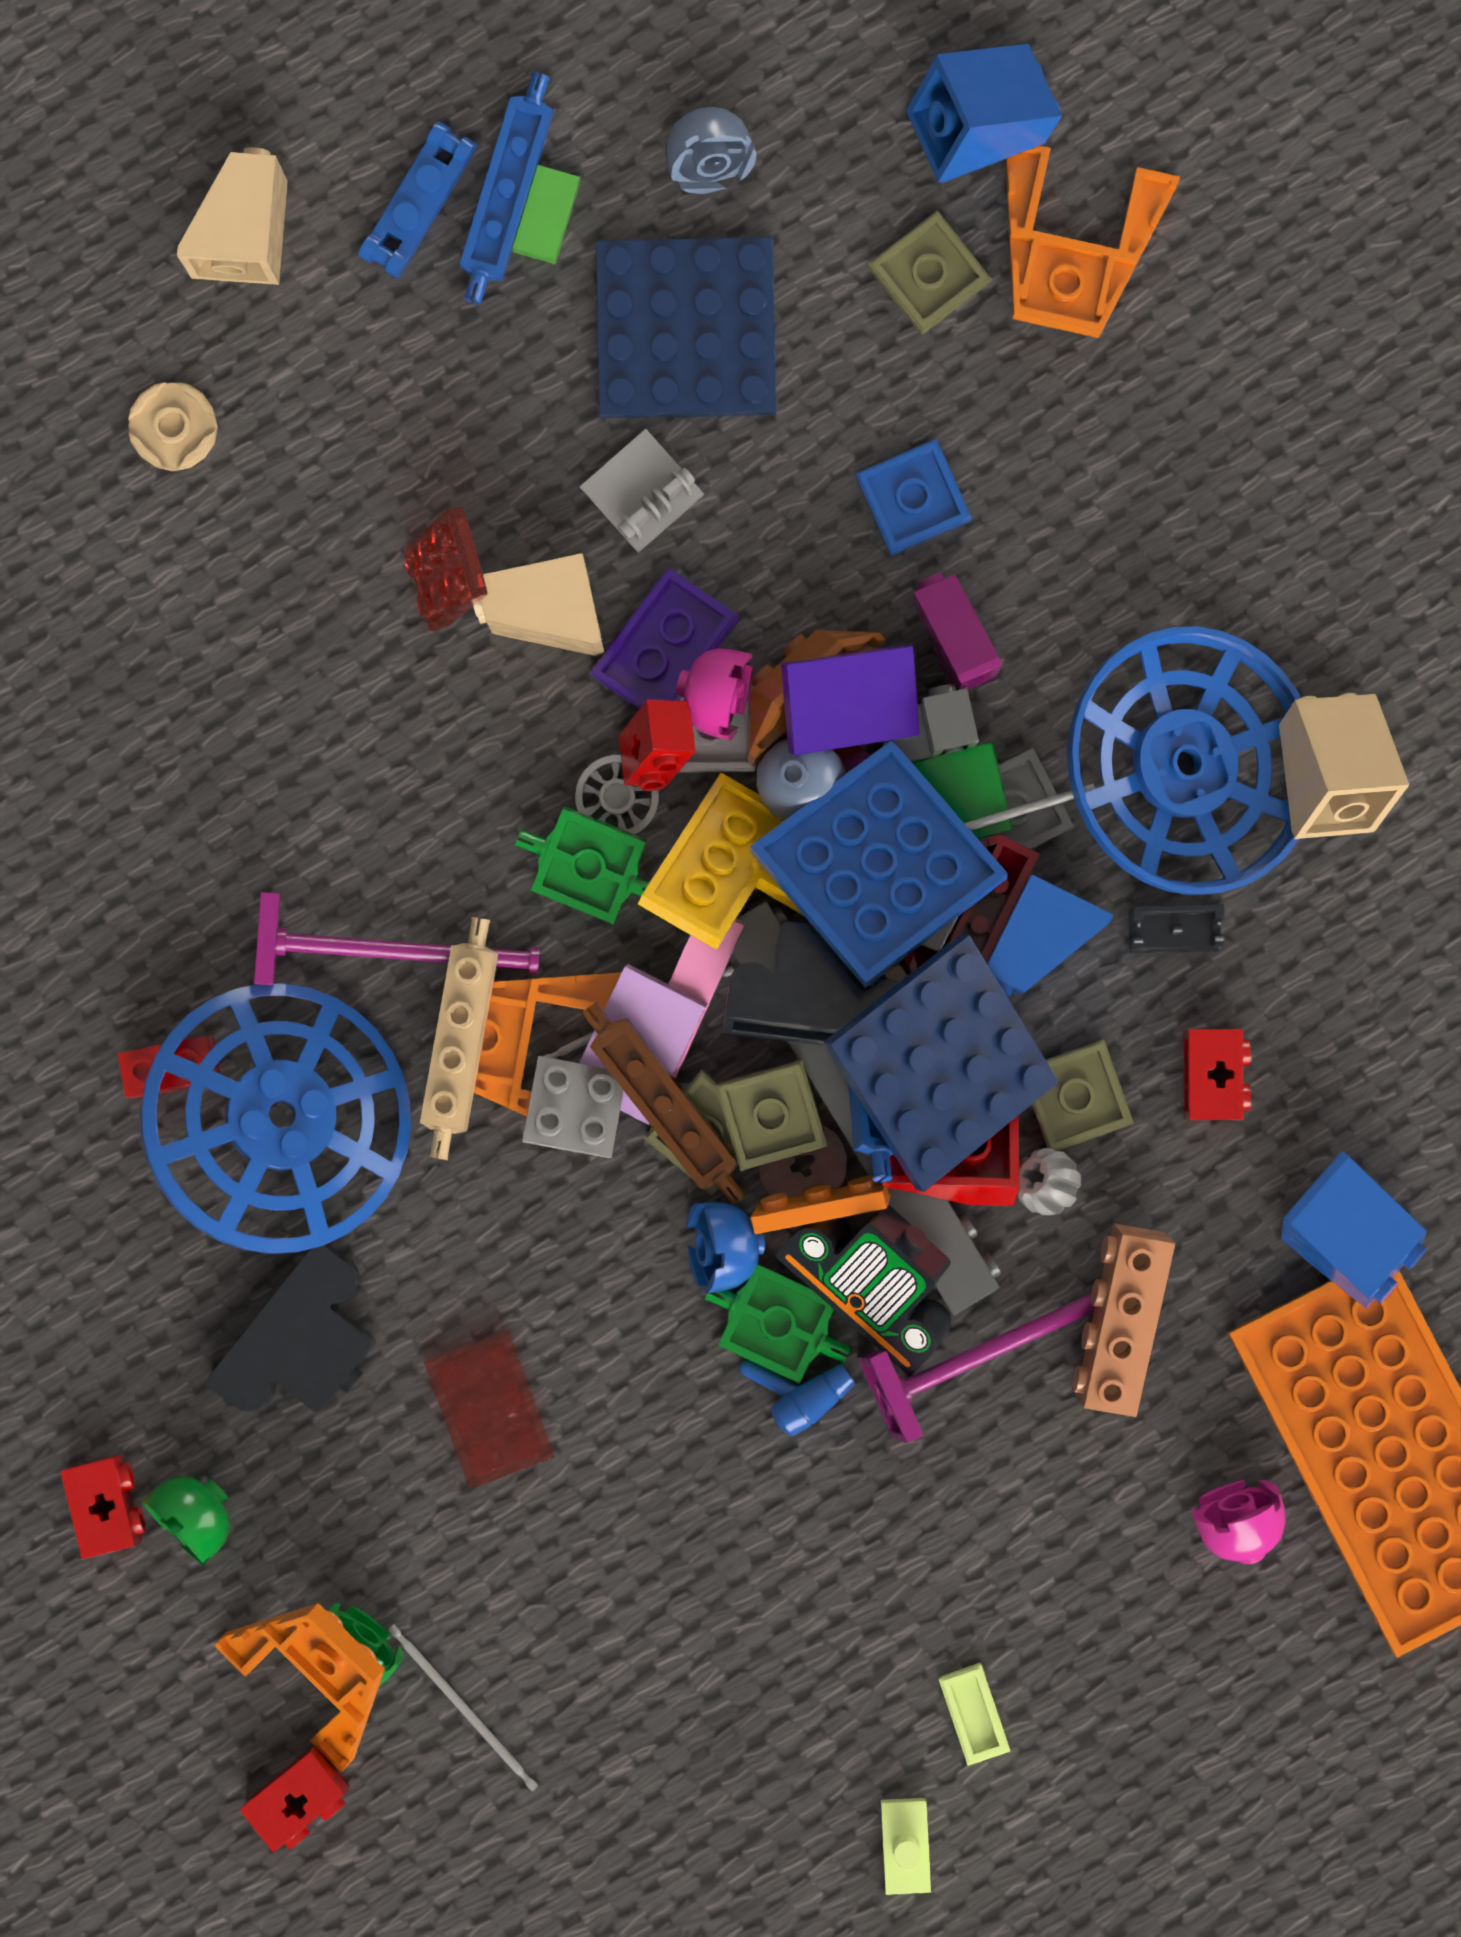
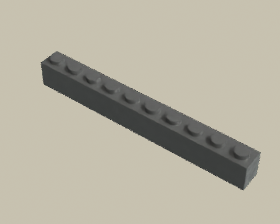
[733,902,1001,1316]

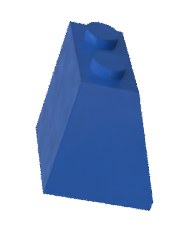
[906,44,1062,183]
[987,875,1113,998]
[1281,1151,1427,1309]

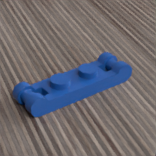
[359,121,477,279]

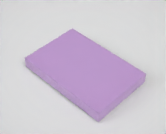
[579,964,708,1125]

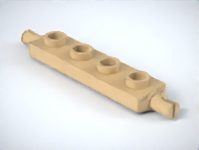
[420,917,498,1160]

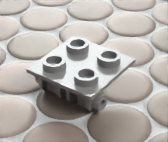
[580,429,704,553]
[522,1056,624,1158]

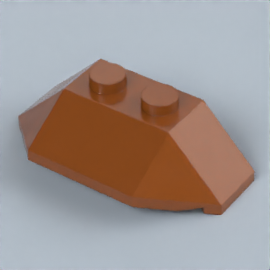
[746,630,885,766]

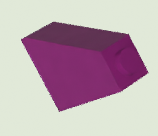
[912,573,1002,691]

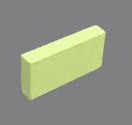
[938,1663,1010,1766]

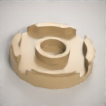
[128,382,218,471]

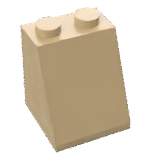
[177,147,288,285]
[471,553,605,656]
[1279,693,1409,839]

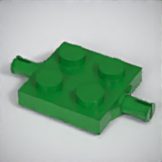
[515,806,650,924]
[704,1264,851,1384]

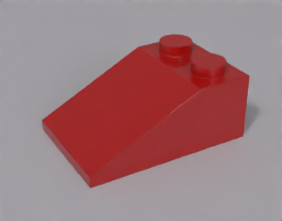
[881,1116,1019,1206]

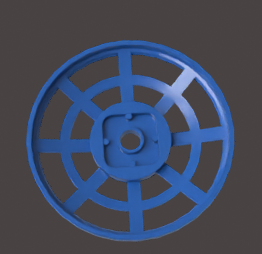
[1067,626,1301,895]
[140,983,411,1254]

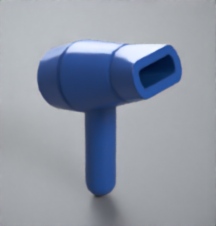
[739,1359,855,1436]

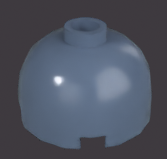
[666,107,757,194]
[756,738,847,821]

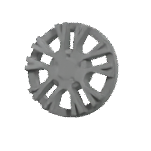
[575,755,659,834]

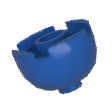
[687,1201,765,1293]

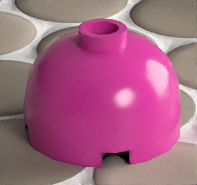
[676,648,753,740]
[1191,1480,1286,1564]

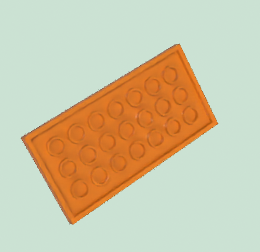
[1227,1271,1461,1658]

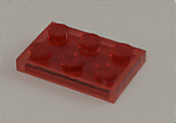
[405,507,488,632]
[424,1330,555,1489]

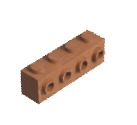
[1072,1223,1175,1417]

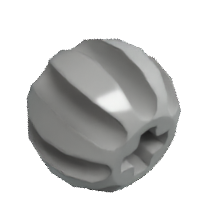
[1018,1148,1081,1216]

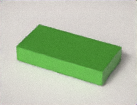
[513,165,581,265]

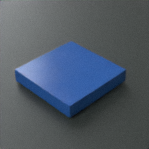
[855,439,972,556]

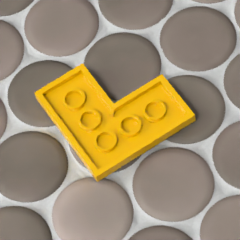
[638,773,803,950]

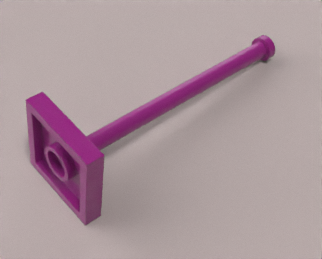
[254,892,539,986]
[857,1294,1095,1443]

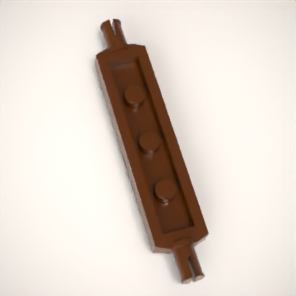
[581,1002,746,1205]

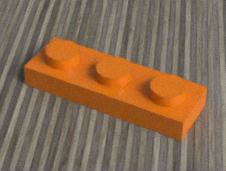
[750,1176,892,1234]

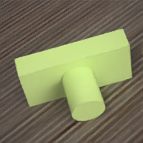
[881,1798,931,1895]

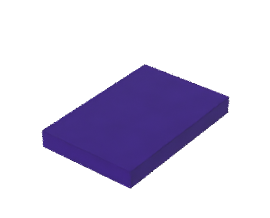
[589,567,740,710]
[781,645,920,755]

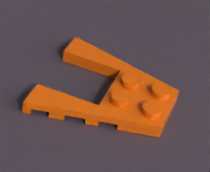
[1006,146,1180,338]
[474,972,622,1116]
[214,1603,385,1772]

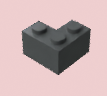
[880,684,979,763]

